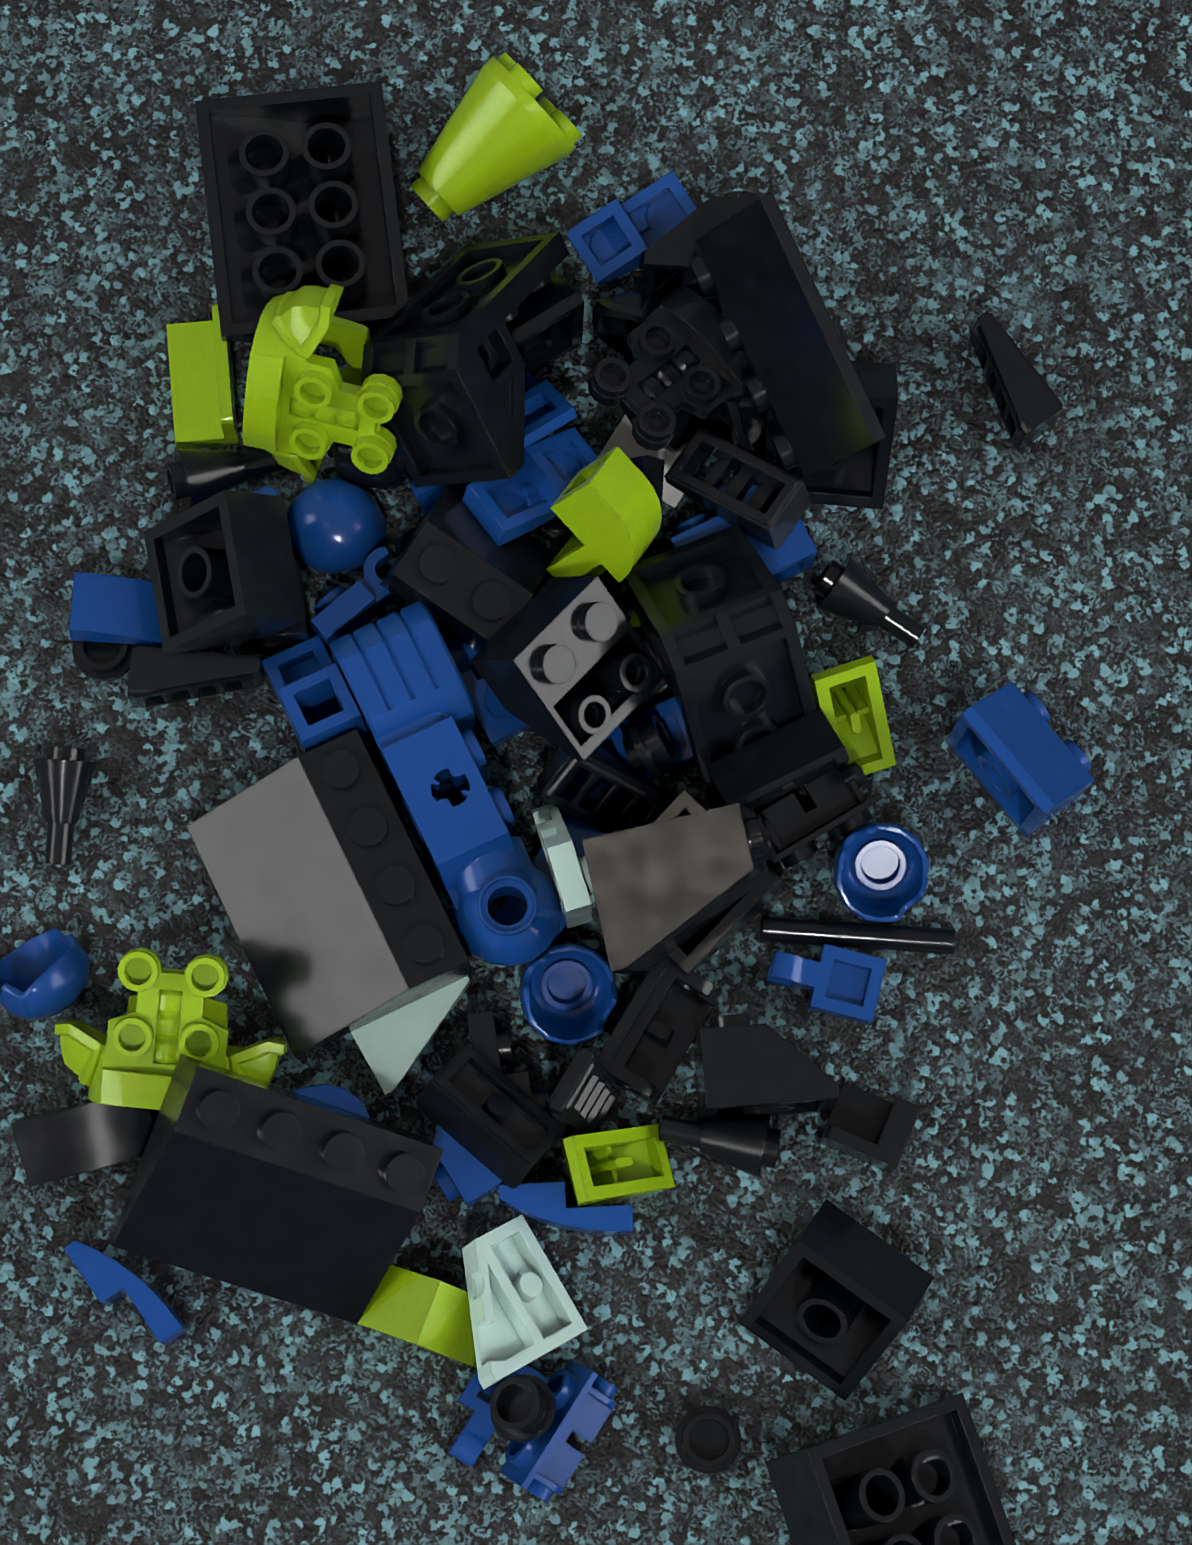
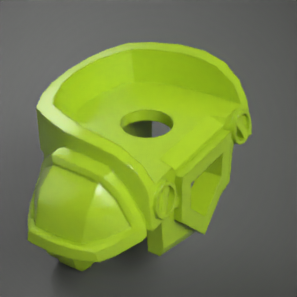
[242,284,403,484]
[54,947,288,1110]

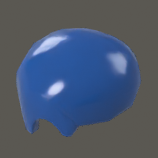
[287,479,387,575]
[831,822,929,922]
[0,928,89,1020]
[518,941,617,1046]

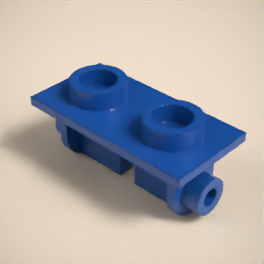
[499,1359,618,1503]

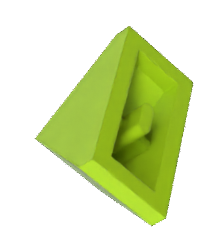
[809,655,896,775]
[562,1123,675,1208]
[357,1265,477,1369]

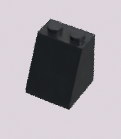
[582,803,776,975]

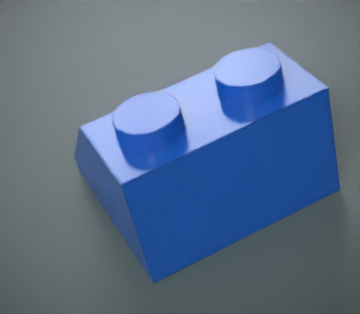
[946,681,1094,838]

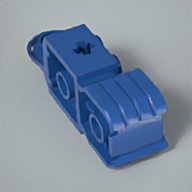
[329,601,562,967]

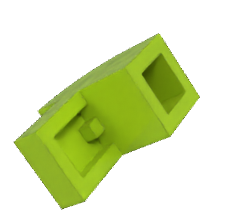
[546,446,662,582]

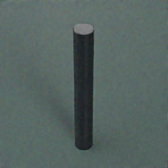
[761,916,955,954]

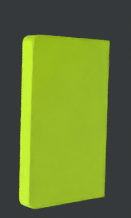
[166,304,240,449]

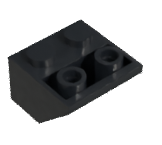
[471,576,666,761]

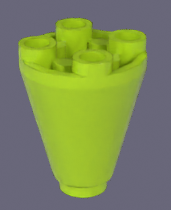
[410,52,583,222]

